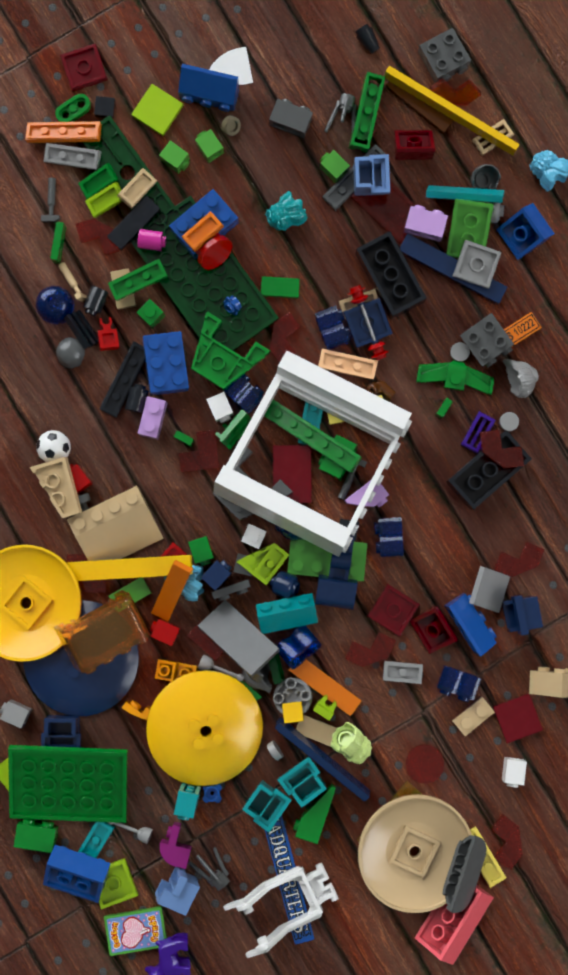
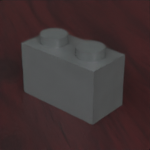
[269,99,313,139]

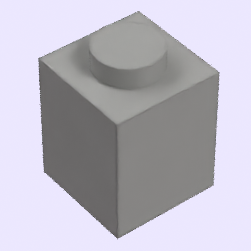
[0,699,32,728]

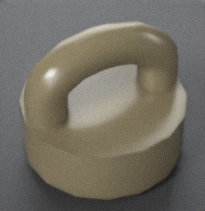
[221,115,241,136]

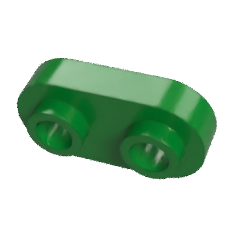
[55,94,91,122]

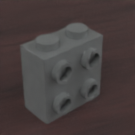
[418,28,471,84]
[460,313,514,368]

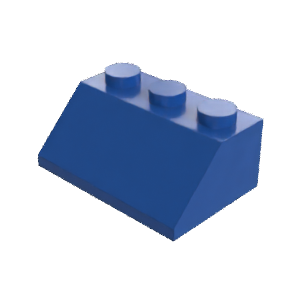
[178,64,239,112]
[444,593,497,657]
[43,845,110,903]

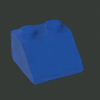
[496,203,555,260]

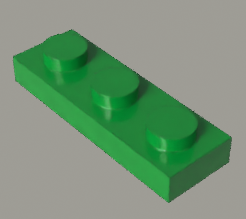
[108,259,168,301]

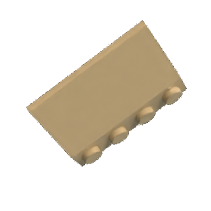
[67,486,164,561]

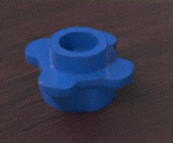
[223,296,242,316]
[203,784,222,803]

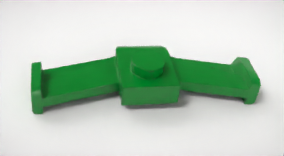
[416,360,494,396]

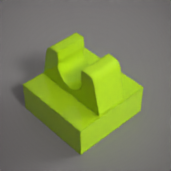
[313,695,337,721]

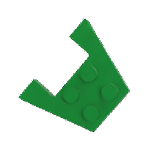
[191,311,270,390]

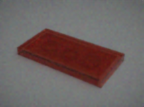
[351,181,418,245]

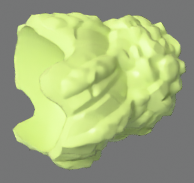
[330,722,372,764]

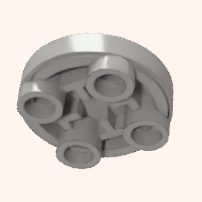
[273,678,312,714]

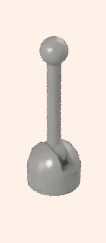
[198,655,244,681]
[107,822,153,844]

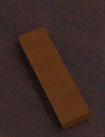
[385,81,454,134]

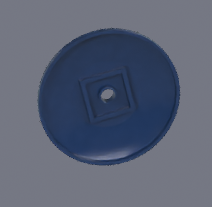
[23,600,139,716]

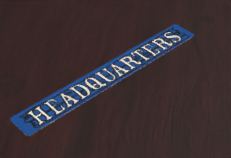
[265,815,314,944]

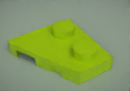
[236,543,289,585]

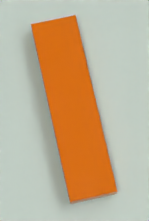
[25,121,102,143]
[151,560,193,622]
[288,654,362,716]

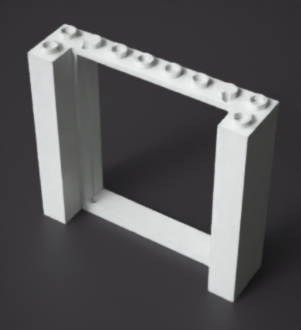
[213,351,412,557]

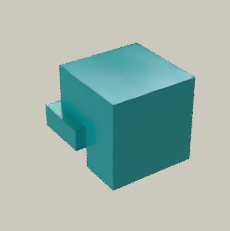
[277,756,327,808]
[242,780,292,832]

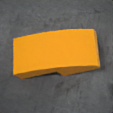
[155,659,198,682]
[122,700,151,720]

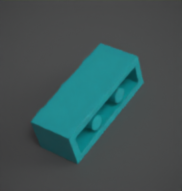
[256,593,318,634]
[174,782,201,820]

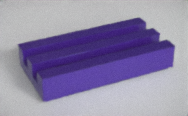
[460,411,496,454]

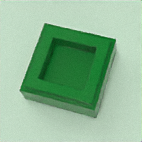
[435,398,453,419]
[173,431,195,447]

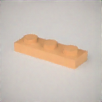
[318,349,378,380]

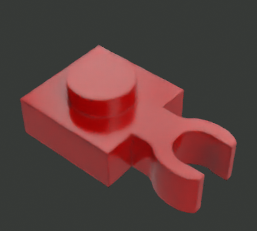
[97,317,119,351]

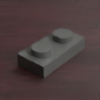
[211,579,251,602]

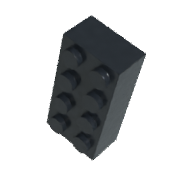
[355,231,427,320]
[446,430,532,510]

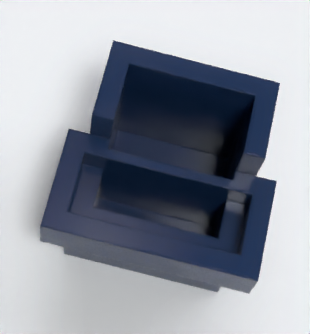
[502,595,543,636]
[41,715,82,748]

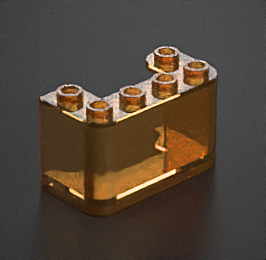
[54,590,150,674]

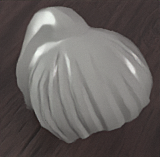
[503,359,539,398]

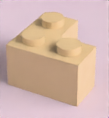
[529,667,568,698]

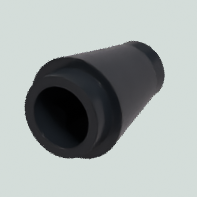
[355,24,380,54]

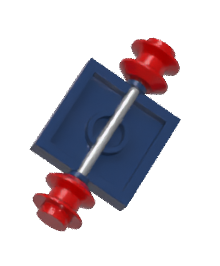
[343,285,393,360]

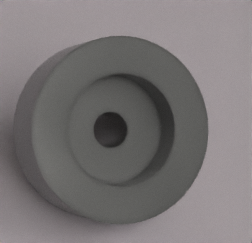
[78,493,91,512]

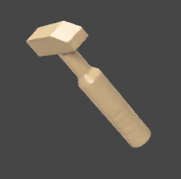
[58,262,87,302]

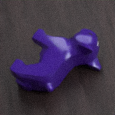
[145,933,191,975]

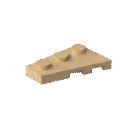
[30,457,83,518]

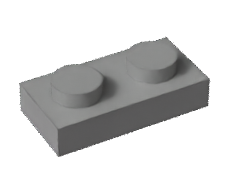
[382,661,423,684]

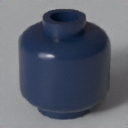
[270,571,300,598]

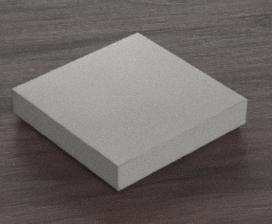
[452,240,502,289]
[469,566,510,613]

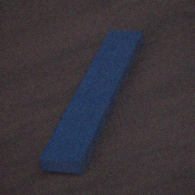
[400,233,507,305]
[275,717,370,801]

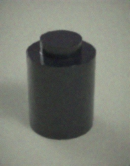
[83,286,109,316]
[125,384,149,414]

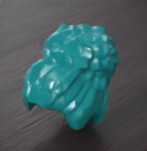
[265,191,308,231]

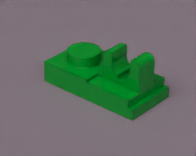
[215,410,252,450]

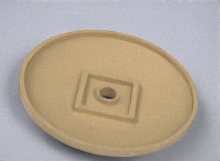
[358,794,472,913]

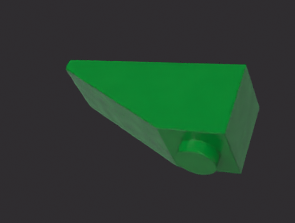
[293,784,336,844]

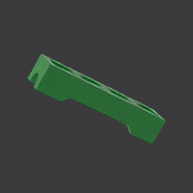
[348,72,386,153]

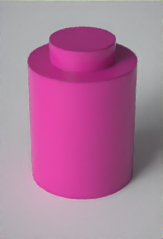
[137,229,167,251]

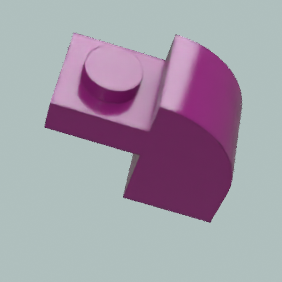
[160,821,192,869]

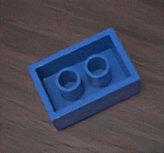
[169,189,239,260]
[142,331,189,396]

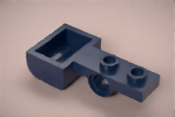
[315,535,358,610]

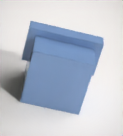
[353,154,390,196]
[155,867,200,916]

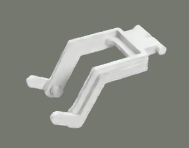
[223,862,339,958]

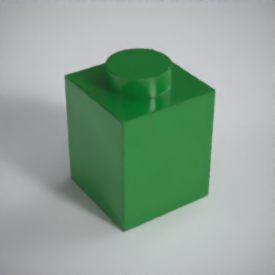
[136,299,165,329]
[188,536,214,566]

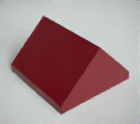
[394,130,435,160]
[410,606,458,654]

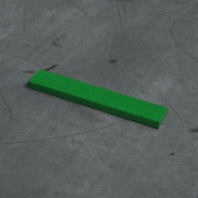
[264,399,362,473]

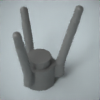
[324,93,357,142]
[188,847,230,890]

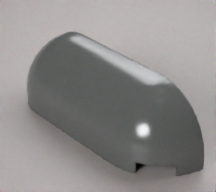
[442,835,487,913]

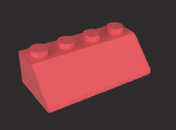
[415,885,494,965]

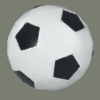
[36,430,71,462]

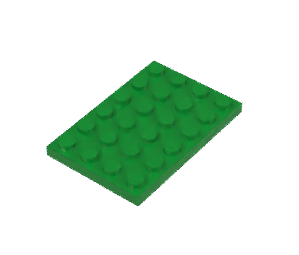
[8,745,128,823]

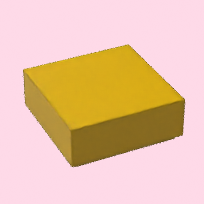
[282,701,304,724]

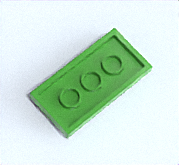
[287,536,367,581]

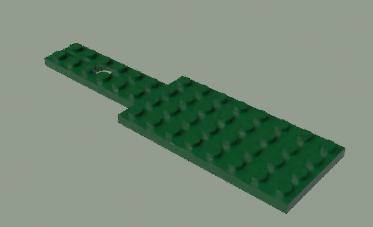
[82,115,279,351]

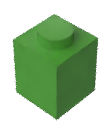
[195,129,224,163]
[159,140,190,174]
[320,150,350,184]

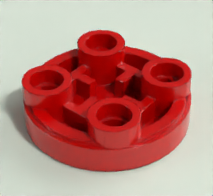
[196,233,233,270]

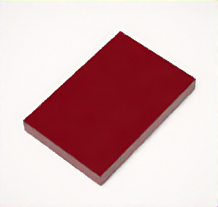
[273,445,312,503]

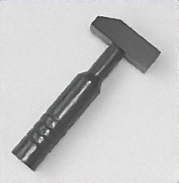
[41,178,61,223]
[338,460,367,500]

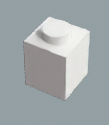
[206,392,234,423]
[241,524,267,549]
[502,757,527,788]

